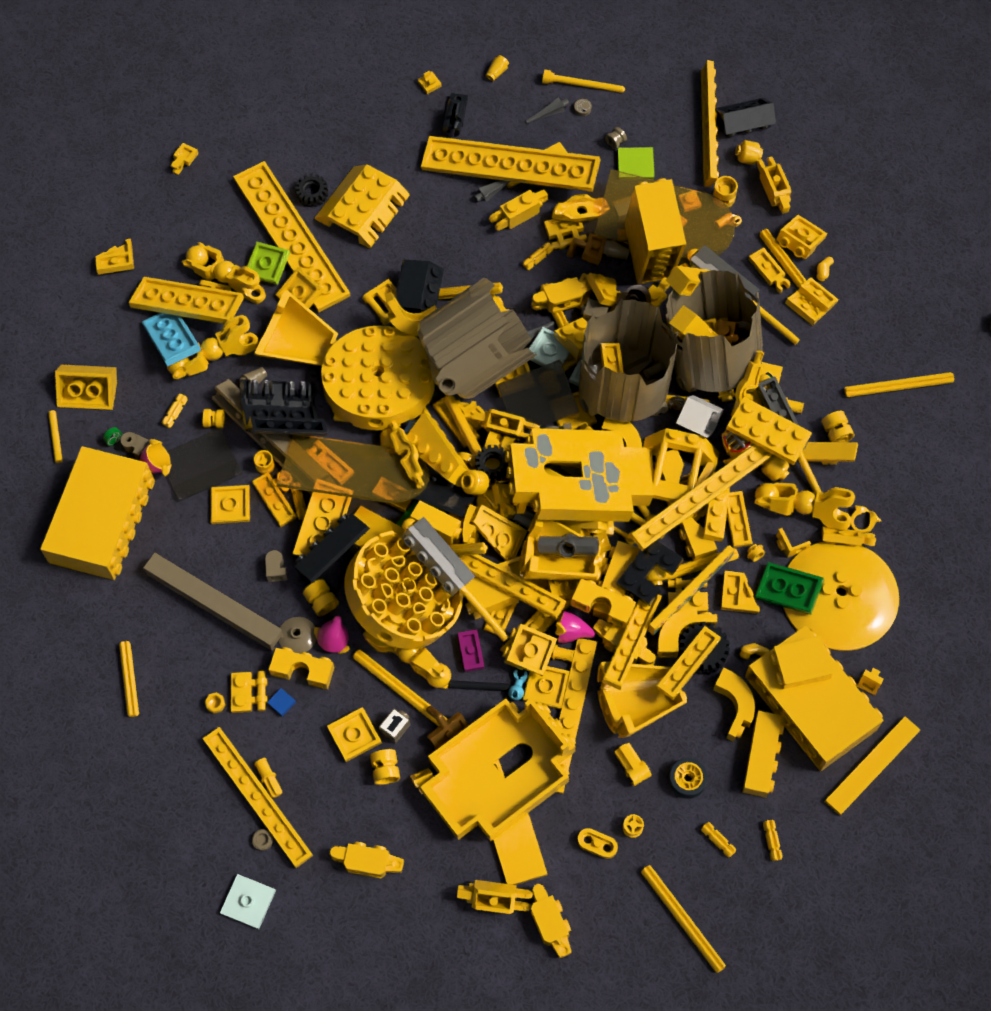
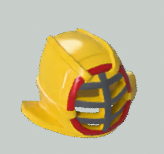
[722,430,755,464]

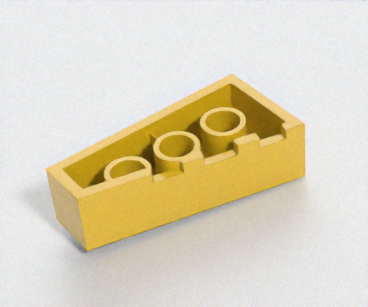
[669,305,718,341]

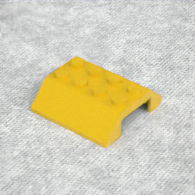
[315,164,410,249]

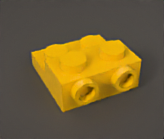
[776,215,828,260]
[553,317,587,360]
[502,624,557,676]

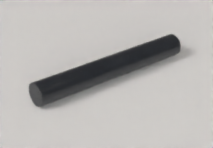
[450,680,510,691]

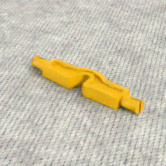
[731,350,764,417]
[389,422,424,488]

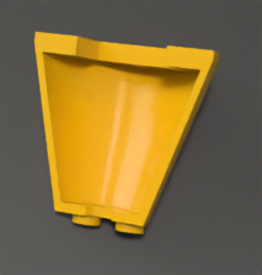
[254,289,338,366]
[519,512,602,581]
[597,662,687,738]

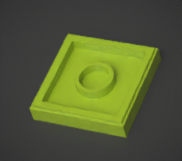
[618,147,654,181]
[247,242,290,285]

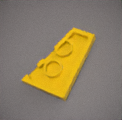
[470,504,528,561]

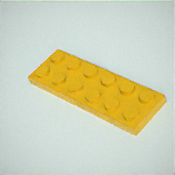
[129,277,244,324]

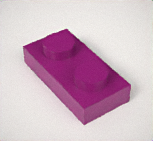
[458,629,484,672]

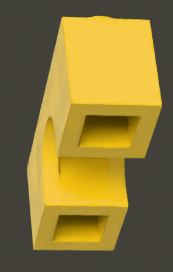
[571,579,636,629]
[269,647,335,690]

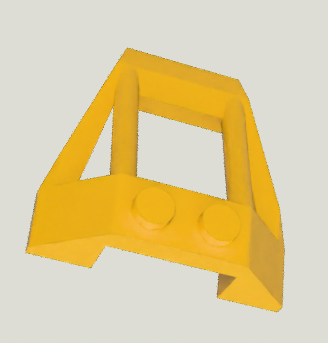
[643,428,719,503]

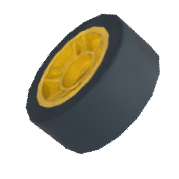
[669,758,708,799]

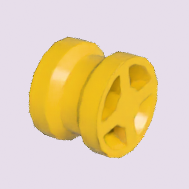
[623,814,644,838]

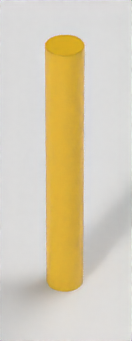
[48,410,63,463]

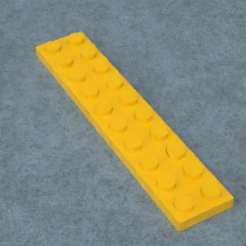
[421,136,600,192]
[233,161,351,312]

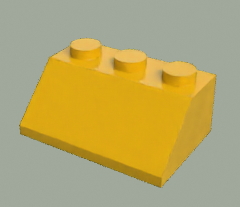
[55,365,117,410]

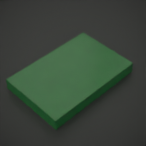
[755,562,824,615]

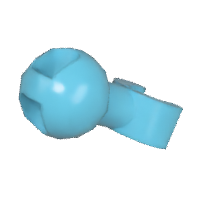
[508,669,528,700]

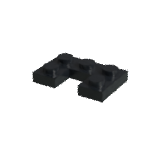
[617,541,684,606]

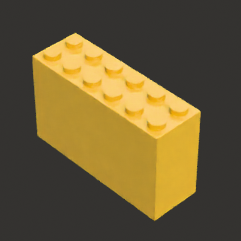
[624,178,686,284]
[40,446,155,580]
[745,626,884,772]

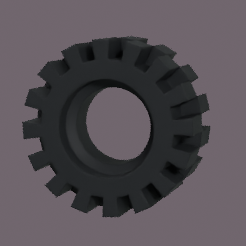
[295,173,328,207]
[475,445,509,482]

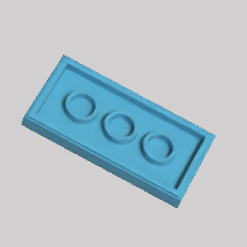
[142,313,201,367]

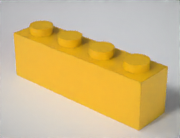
[591,541,640,620]
[742,710,785,798]

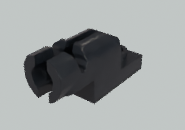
[443,93,468,137]

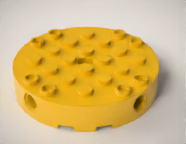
[321,326,435,430]
[345,531,463,649]

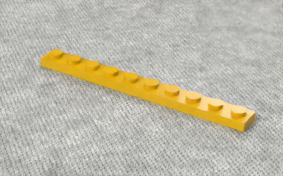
[630,445,773,551]

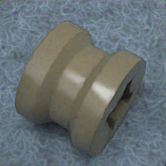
[605,127,627,149]

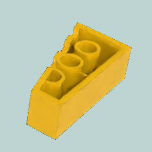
[406,412,469,488]

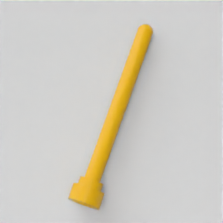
[542,69,625,93]

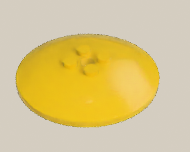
[783,541,899,651]

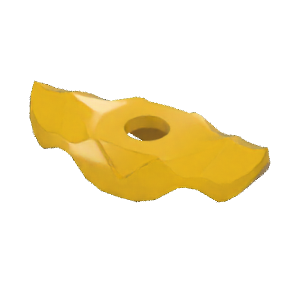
[552,194,611,222]

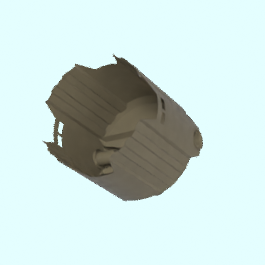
[666,270,763,393]
[417,278,537,399]
[578,299,678,422]

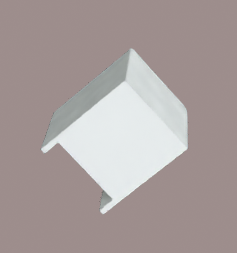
[676,395,724,438]

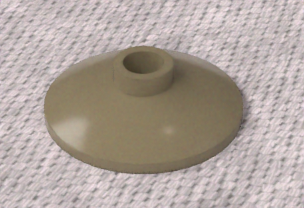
[279,617,317,654]

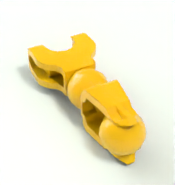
[182,242,266,304]
[167,315,260,379]
[755,483,855,530]
[363,631,451,689]

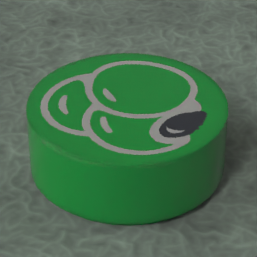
[103,427,123,446]

